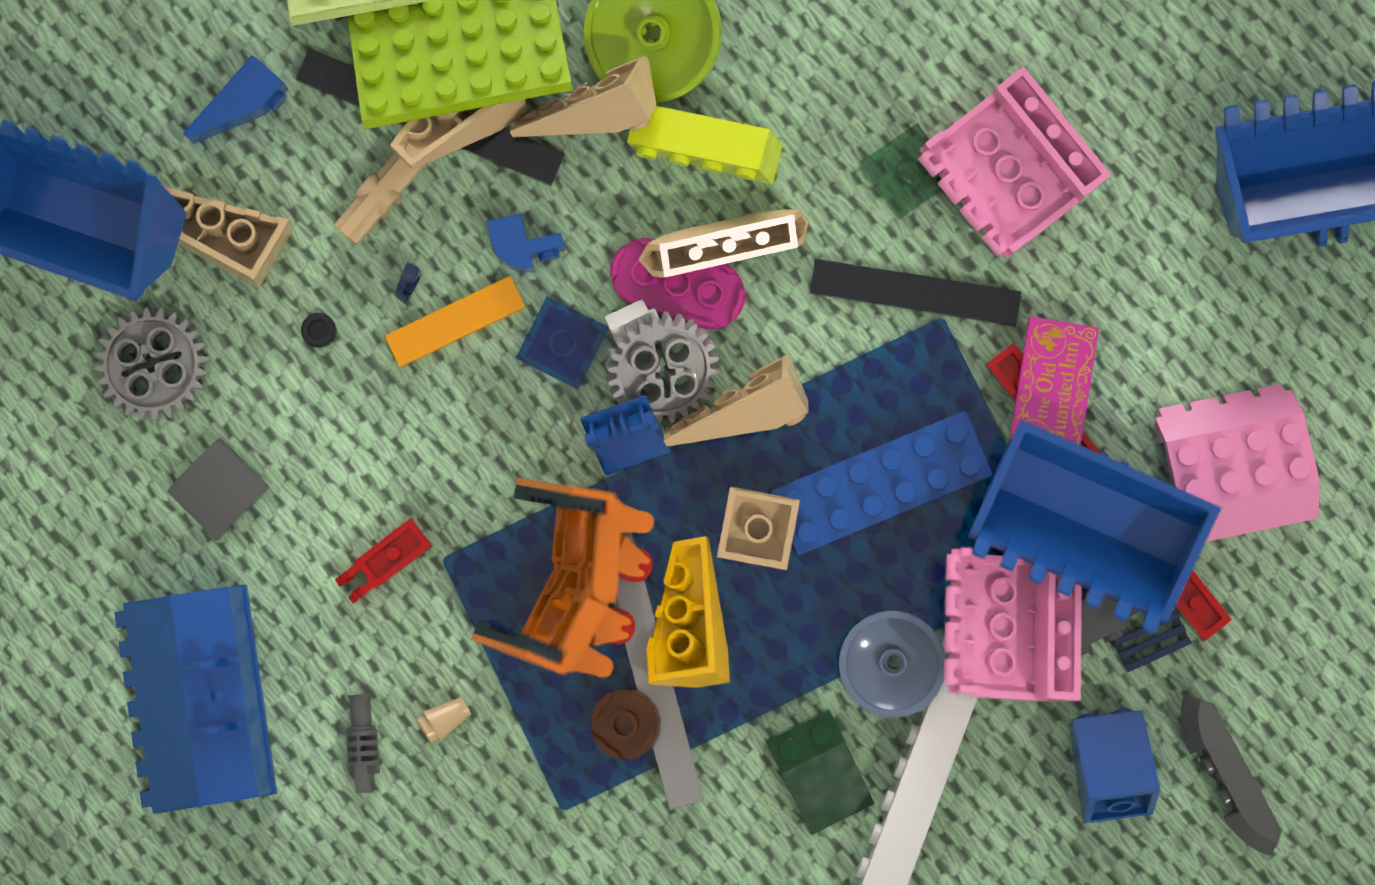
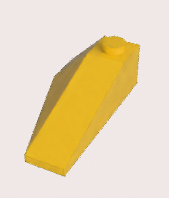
[646,536,730,688]

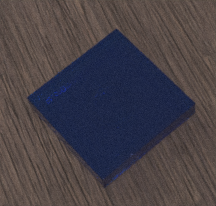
[516,296,609,390]

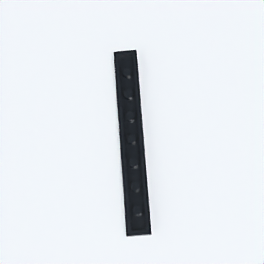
[296,48,565,187]

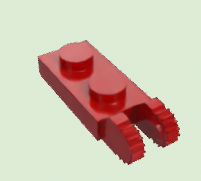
[335,518,433,604]

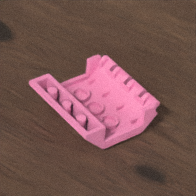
[918,66,1111,258]
[1154,384,1320,542]
[944,548,1082,701]

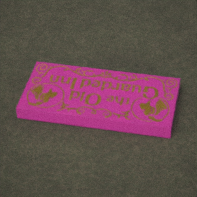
[1008,316,1099,445]

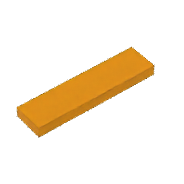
[385,276,526,368]

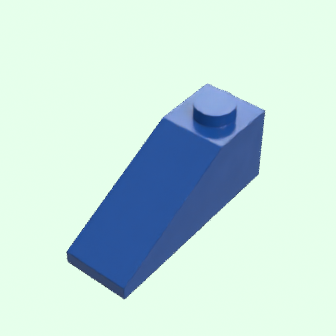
[183,55,288,144]

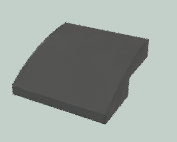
[167,438,269,540]

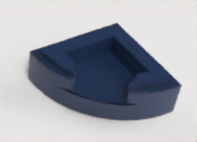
[395,262,423,302]

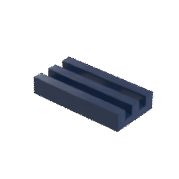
[1112,611,1192,672]

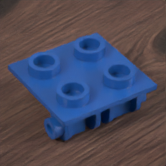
[580,394,671,475]

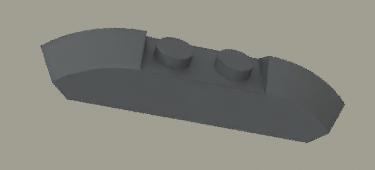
[1181,695,1282,856]

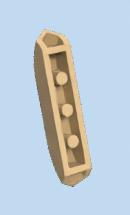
[638,209,808,278]

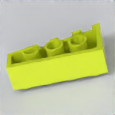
[627,106,783,185]

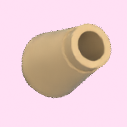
[416,697,471,744]

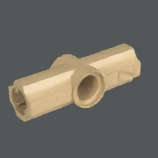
[334,153,425,246]

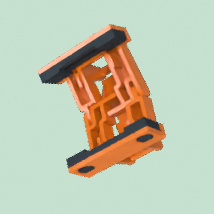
[471,478,654,678]

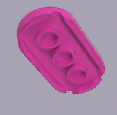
[610,238,745,330]

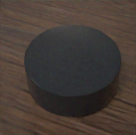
[301,313,337,348]

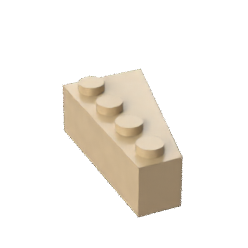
[165,187,293,289]

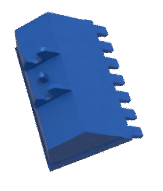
[114,584,278,814]

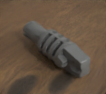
[346,694,380,793]

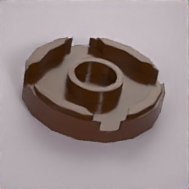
[590,688,661,760]

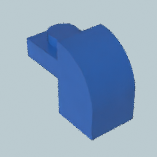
[486,213,566,273]

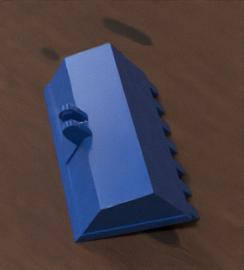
[1215,81,1375,248]
[0,119,187,301]
[968,420,1222,634]

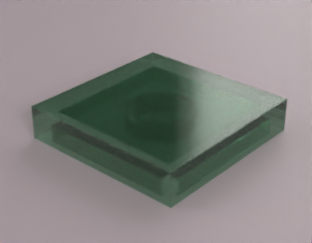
[860,123,943,220]

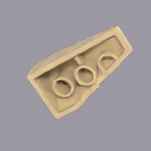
[509,55,657,137]
[390,99,527,170]
[664,354,808,447]

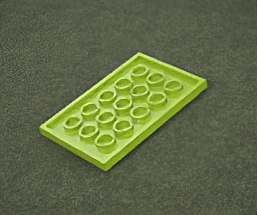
[347,0,573,130]

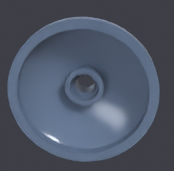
[839,611,946,718]

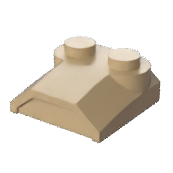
[717,487,800,570]

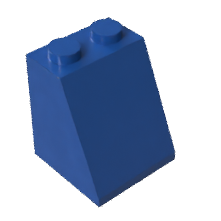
[1070,708,1161,824]

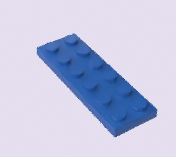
[770,410,993,556]

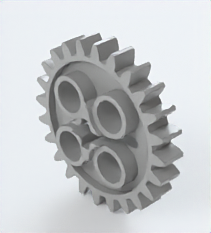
[94,307,211,422]
[605,311,719,424]

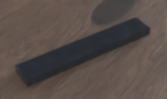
[809,258,1022,327]

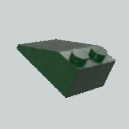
[765,708,875,835]

